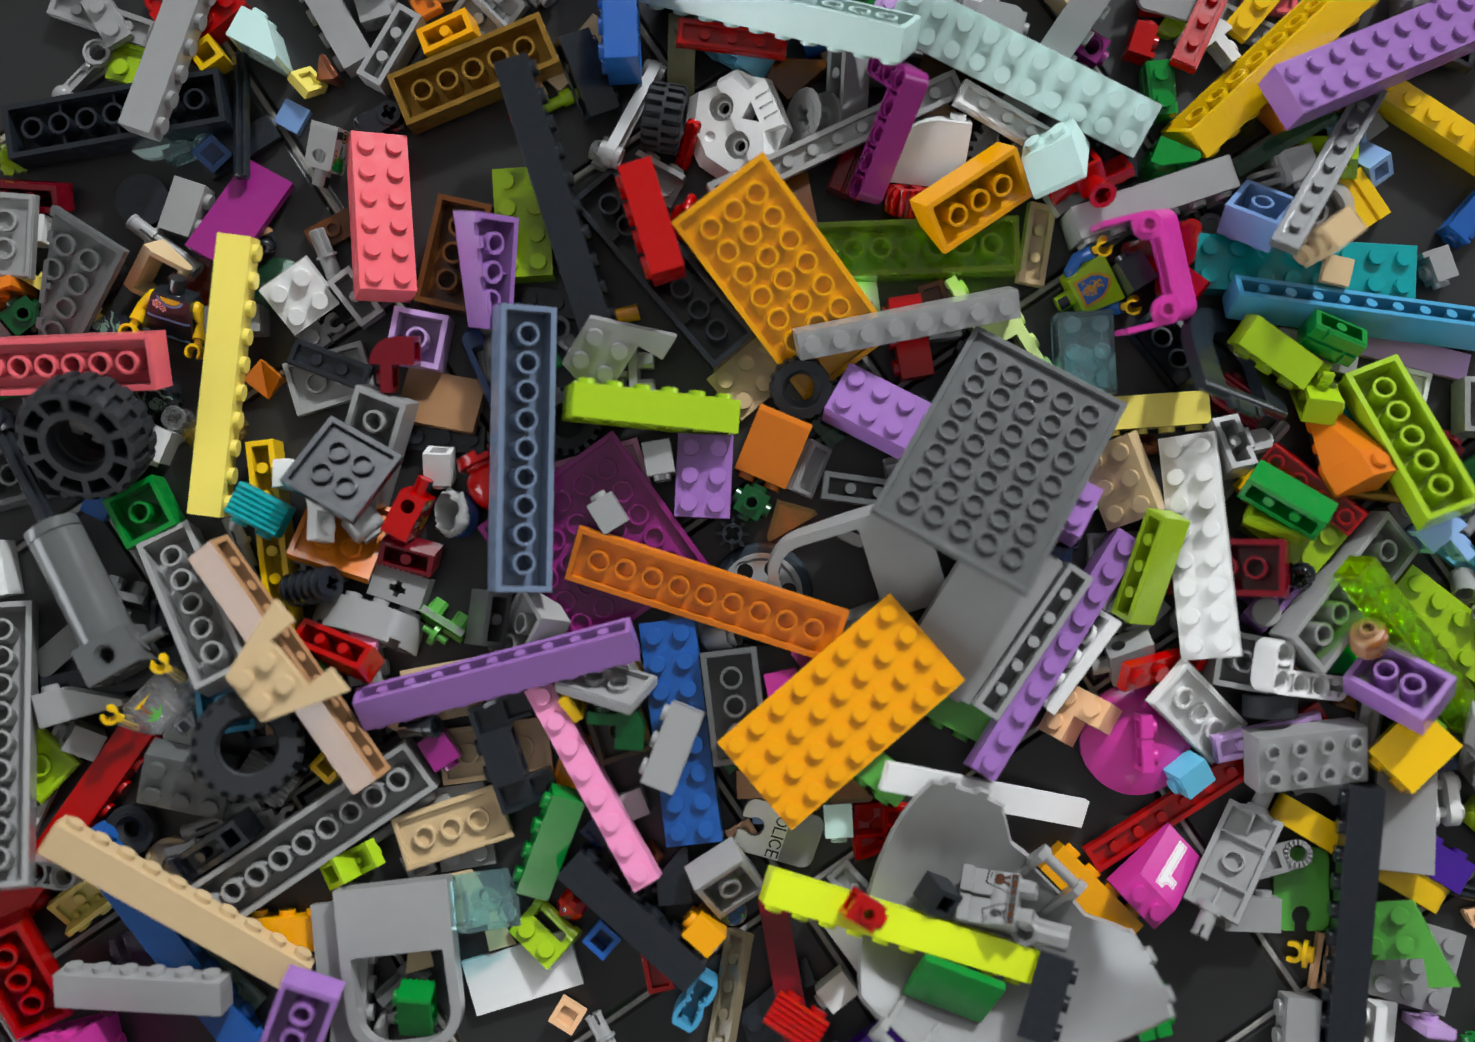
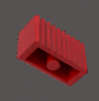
[762,989,829,1042]

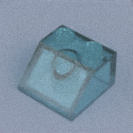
[452,868,521,934]

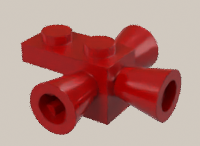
[1048,148,1136,208]

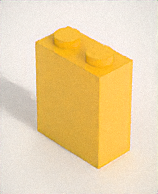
[1368,720,1463,794]

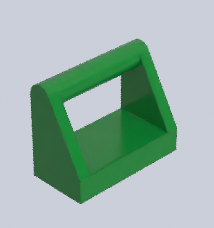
[1138,136,1201,181]

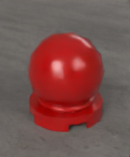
[456,444,490,510]

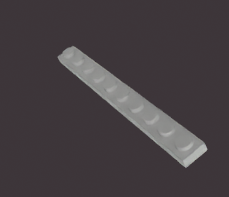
[706,69,961,192]

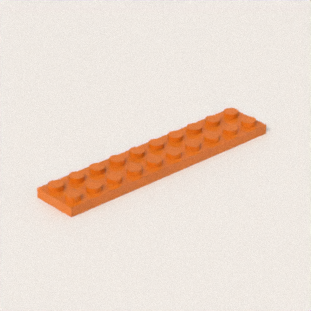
[564,525,849,658]

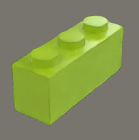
[1227,314,1323,391]

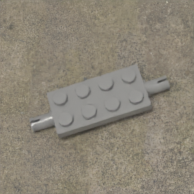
[1183,792,1284,941]

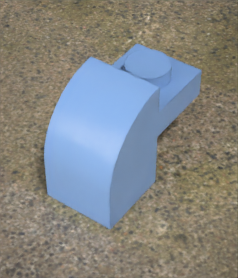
[1404,517,1475,561]

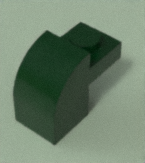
[587,706,646,751]

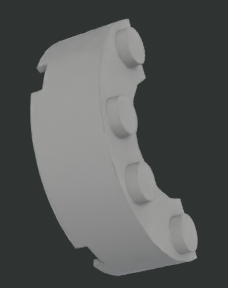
[312,590,425,657]

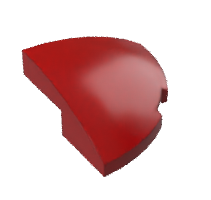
[851,799,908,860]

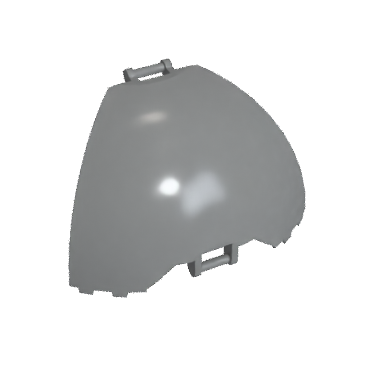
[857,776,1176,1042]

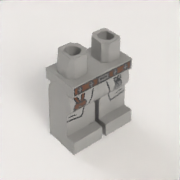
[956,864,1039,932]

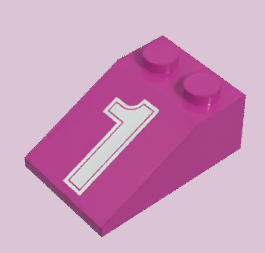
[1107,822,1202,929]

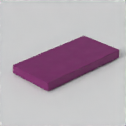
[185,160,295,263]

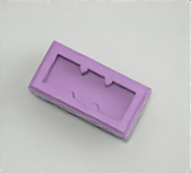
[1401,1010,1457,1041]

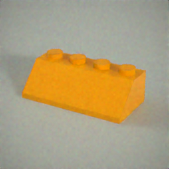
[909,142,1033,254]

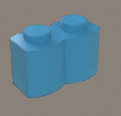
[672,968,718,1033]

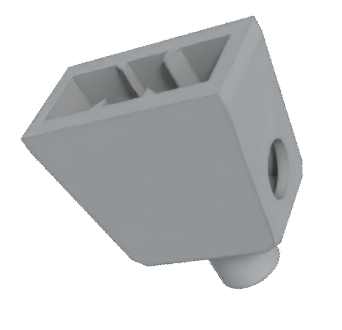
[1090,626,1155,687]

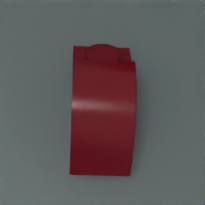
[369,335,421,393]

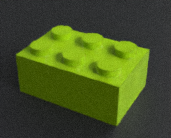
[1237,522,1348,578]

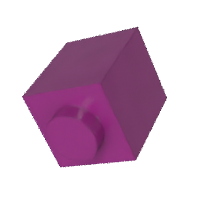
[417,726,464,773]

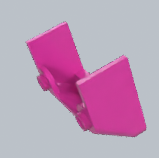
[1090,208,1197,337]

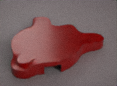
[1121,218,1202,296]

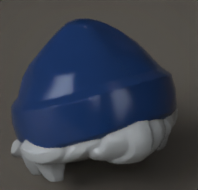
[434,487,483,538]

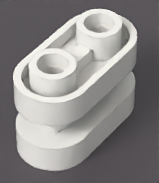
[1436,770,1465,827]

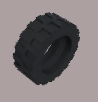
[769,356,832,420]

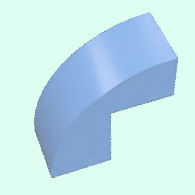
[1326,118,1394,187]

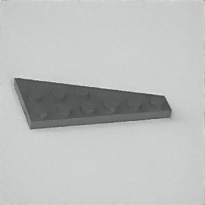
[36,205,130,335]

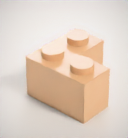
[1038,686,1122,747]

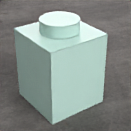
[822,799,853,843]

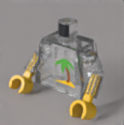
[100,653,196,737]

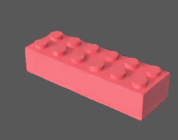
[345,130,417,303]

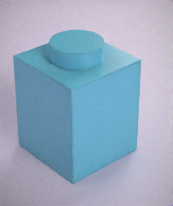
[1163,749,1216,800]

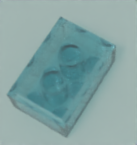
[1050,310,1117,396]

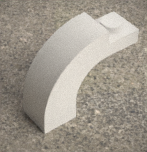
[272,458,336,543]

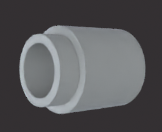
[700,624,743,652]

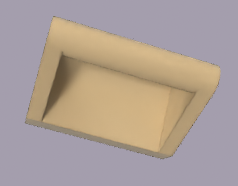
[123,239,192,297]

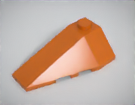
[1305,413,1398,499]

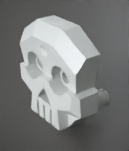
[686,69,793,179]

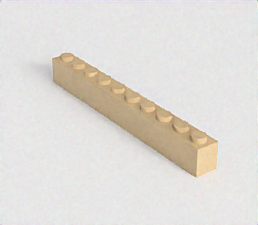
[37,815,315,989]

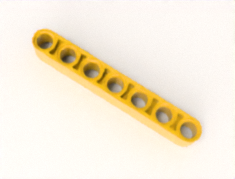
[1269,792,1450,914]

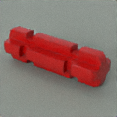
[674,118,702,171]

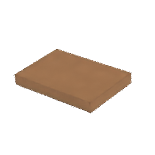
[401,368,489,435]

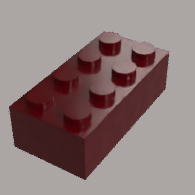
[1167,539,1290,599]

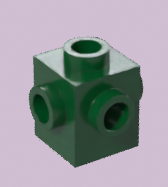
[0,295,41,336]
[731,483,773,524]

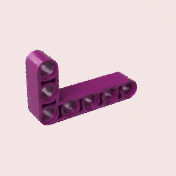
[849,57,929,205]

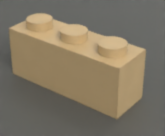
[1292,205,1367,268]

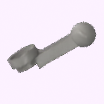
[52,39,112,97]

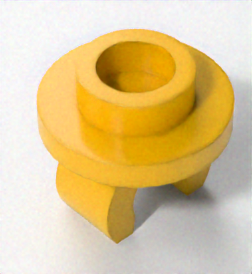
[1286,939,1315,969]

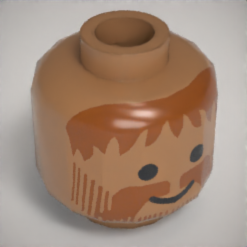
[1348,617,1389,660]

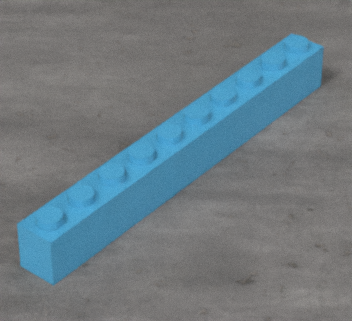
[1222,275,1475,351]

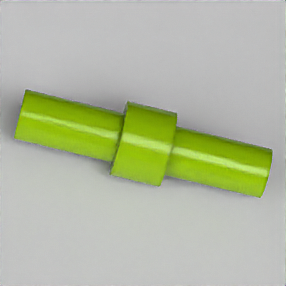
[545,88,575,113]

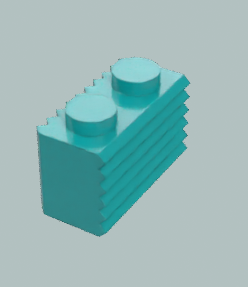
[224,481,297,540]

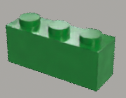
[1237,459,1338,541]

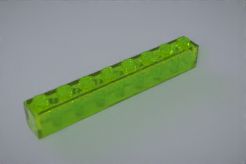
[1333,555,1475,734]

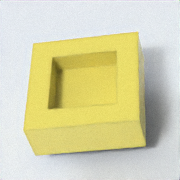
[287,66,328,99]

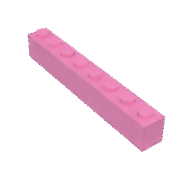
[524,682,662,892]

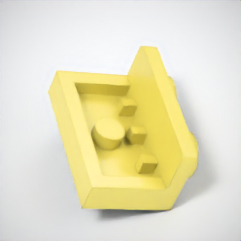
[47,880,112,937]

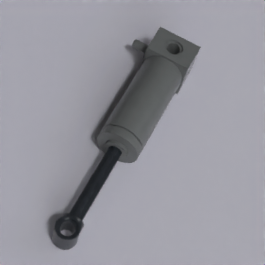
[0,406,165,688]

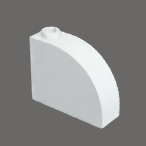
[890,112,972,187]

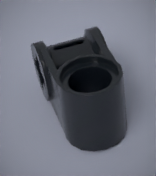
[352,100,407,134]

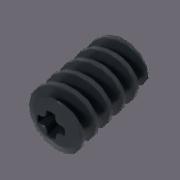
[280,566,344,607]

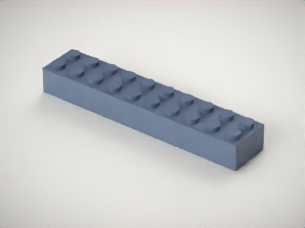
[487,303,557,592]

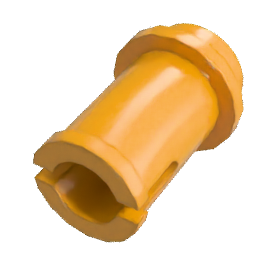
[616,303,640,323]

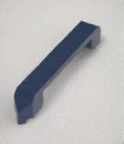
[461,327,491,409]

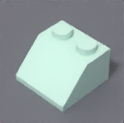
[226,5,293,77]
[1021,118,1090,200]

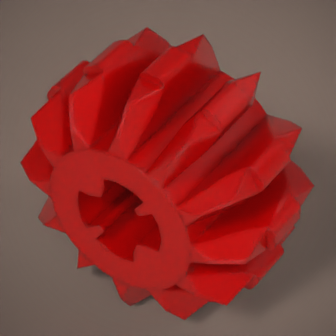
[883,183,926,219]

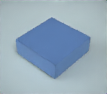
[273,98,313,137]

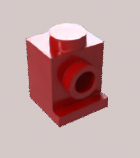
[1121,19,1160,66]
[838,886,888,934]

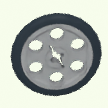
[717,542,813,646]

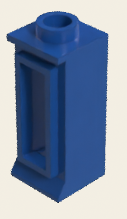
[1436,189,1475,250]

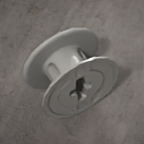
[787,87,842,142]

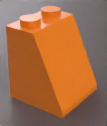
[735,404,813,493]

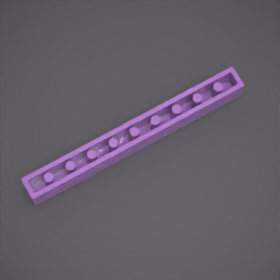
[963,528,1136,782]
[352,617,640,731]

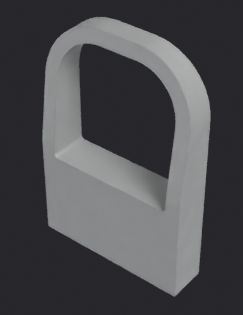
[767,503,945,632]
[332,873,465,1042]

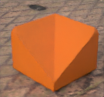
[245,359,287,400]

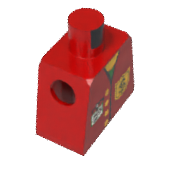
[380,475,436,542]

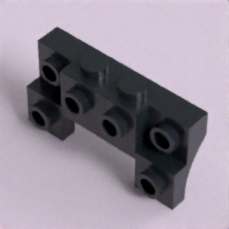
[467,689,557,815]

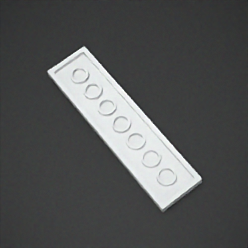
[1158,430,1242,661]

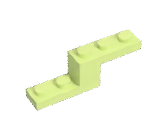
[944,275,1053,365]

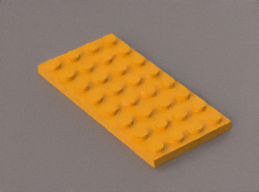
[671,152,878,400]
[717,593,965,830]

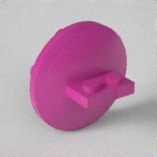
[1078,685,1191,795]

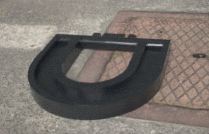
[1181,308,1288,421]

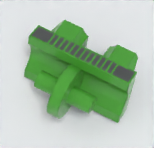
[419,597,468,646]

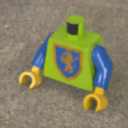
[1053,235,1142,317]

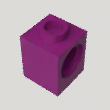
[1074,29,1111,70]

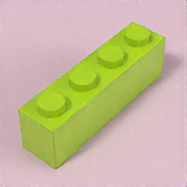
[1111,508,1191,625]

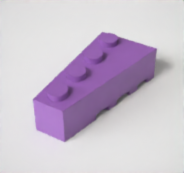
[453,211,519,329]

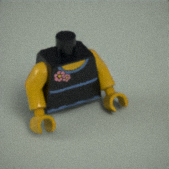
[118,274,206,360]

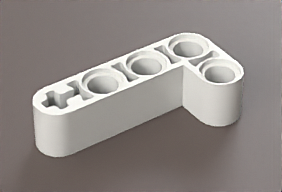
[1251,637,1347,701]

